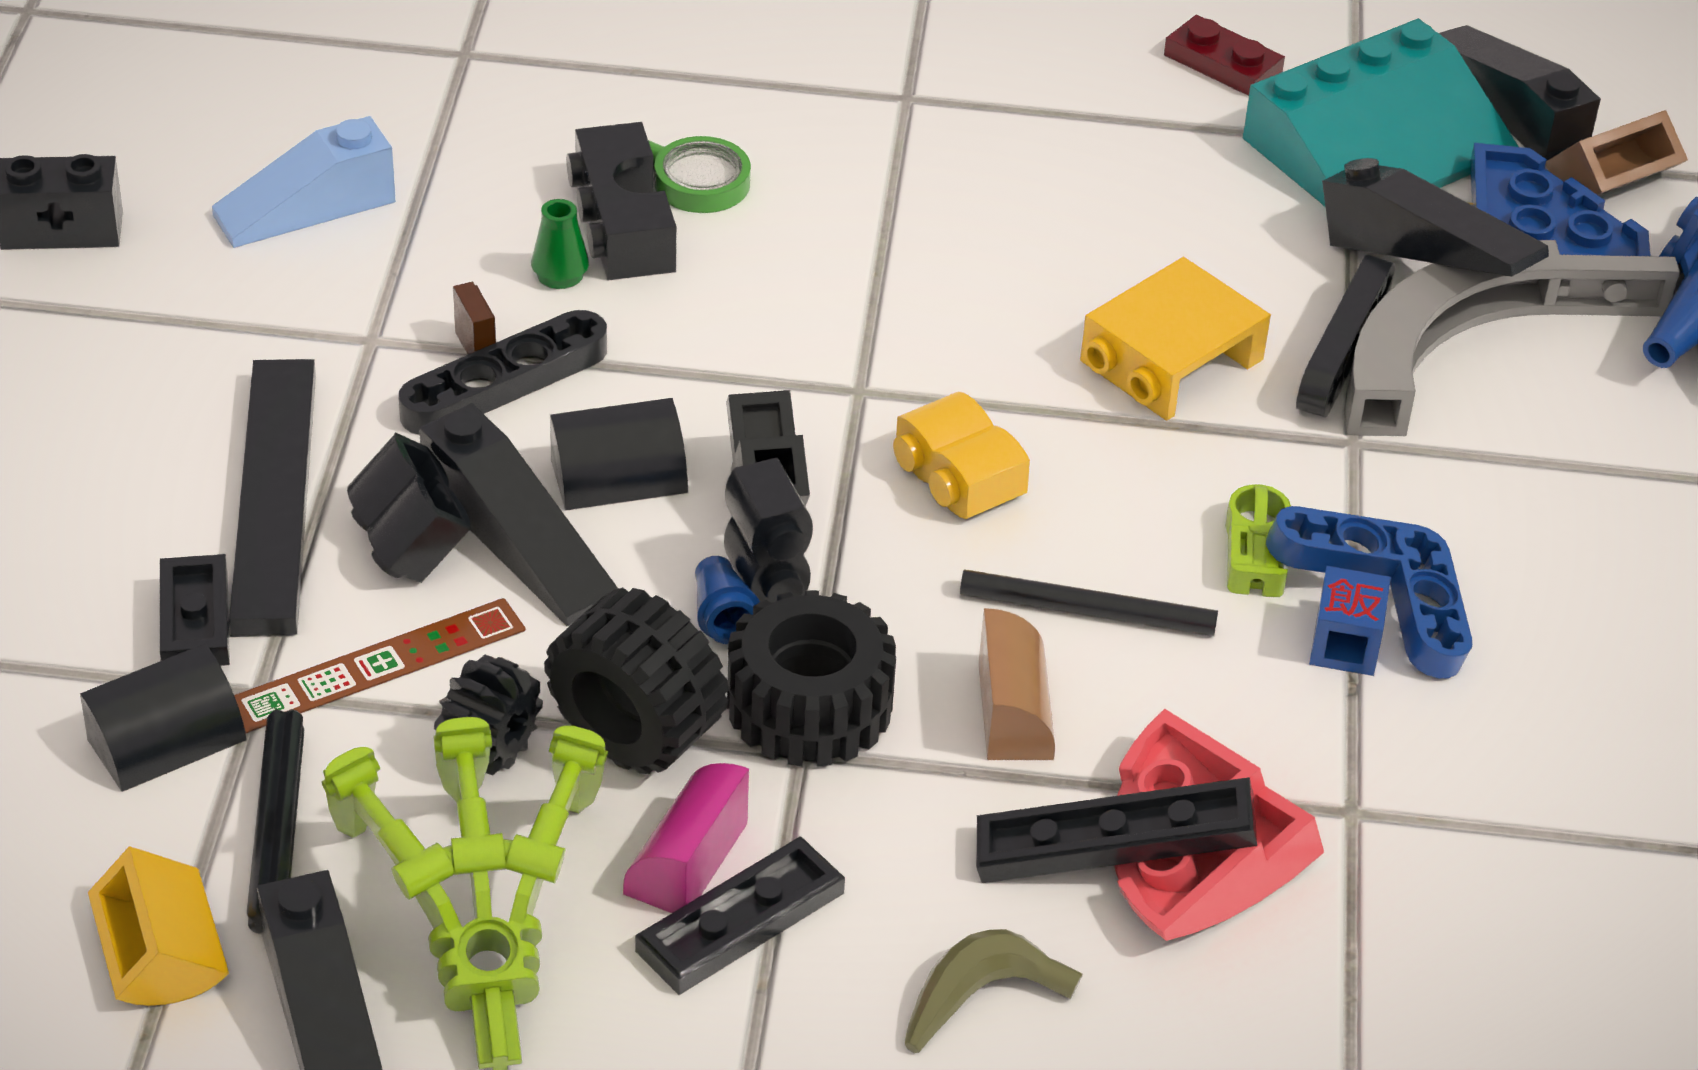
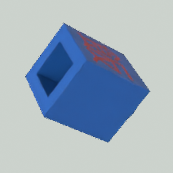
[1309,566,1391,676]

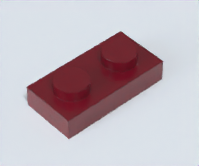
[1164,14,1285,96]

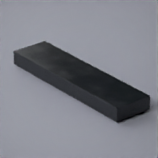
[976,777,1257,883]

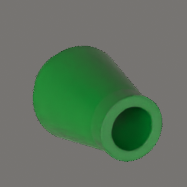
[531,199,589,289]

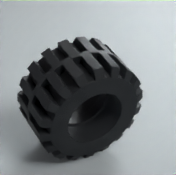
[544,587,729,774]
[727,590,896,767]

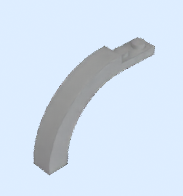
[1344,240,1680,436]

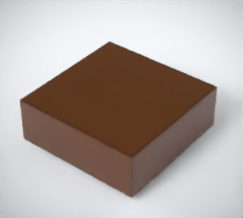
[453,281,496,355]

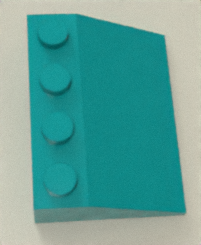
[1243,18,1519,206]

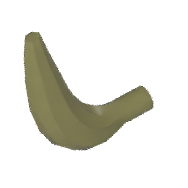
[905,929,1083,1053]

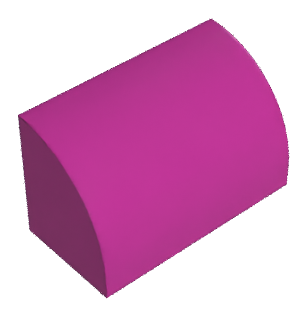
[623,763,749,913]

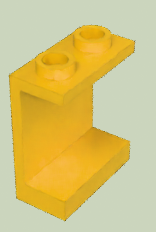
[1080,256,1271,421]

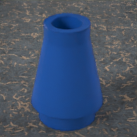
[695,556,760,644]

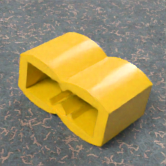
[893,391,1030,519]

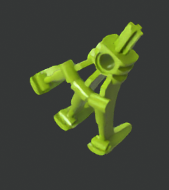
[321,717,608,1070]

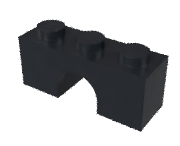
[566,122,677,281]

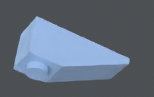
[212,116,396,248]

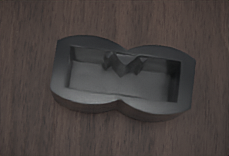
[347,432,471,583]
[724,458,813,603]

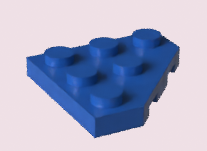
[1471,143,1651,256]

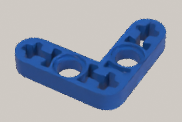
[1266,506,1472,678]

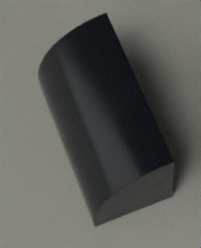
[550,398,688,511]
[80,643,247,792]

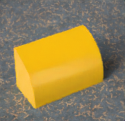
[88,846,229,1006]

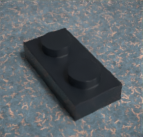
[160,554,230,666]

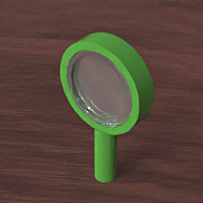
[648,136,751,213]

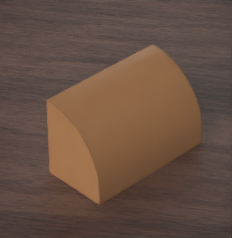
[1546,110,1688,195]
[978,608,1055,760]

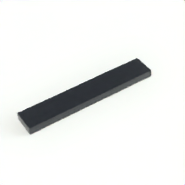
[229,359,316,635]

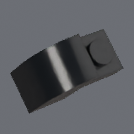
[726,390,810,507]

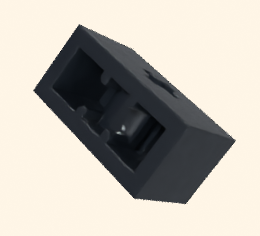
[0,154,123,250]

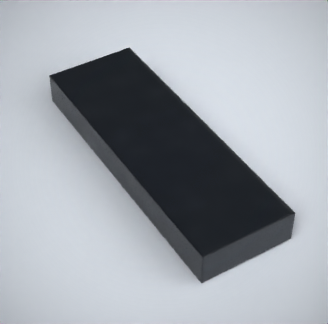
[635,836,845,995]

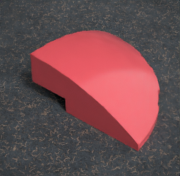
[1114,709,1324,941]

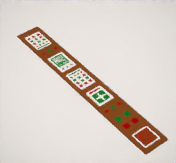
[234,598,526,733]

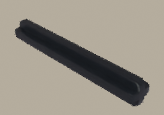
[246,709,305,934]

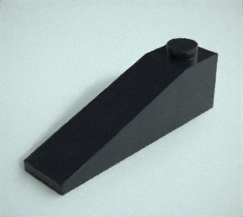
[1439,25,1601,161]
[1322,158,1549,277]
[419,403,618,626]
[257,870,383,1070]

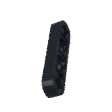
[1296,255,1395,417]
[398,310,607,435]

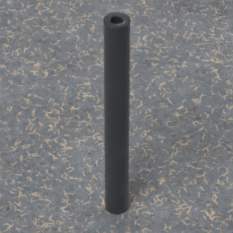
[960,569,1218,636]

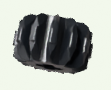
[434,654,543,776]

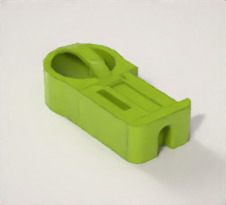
[1225,484,1291,597]

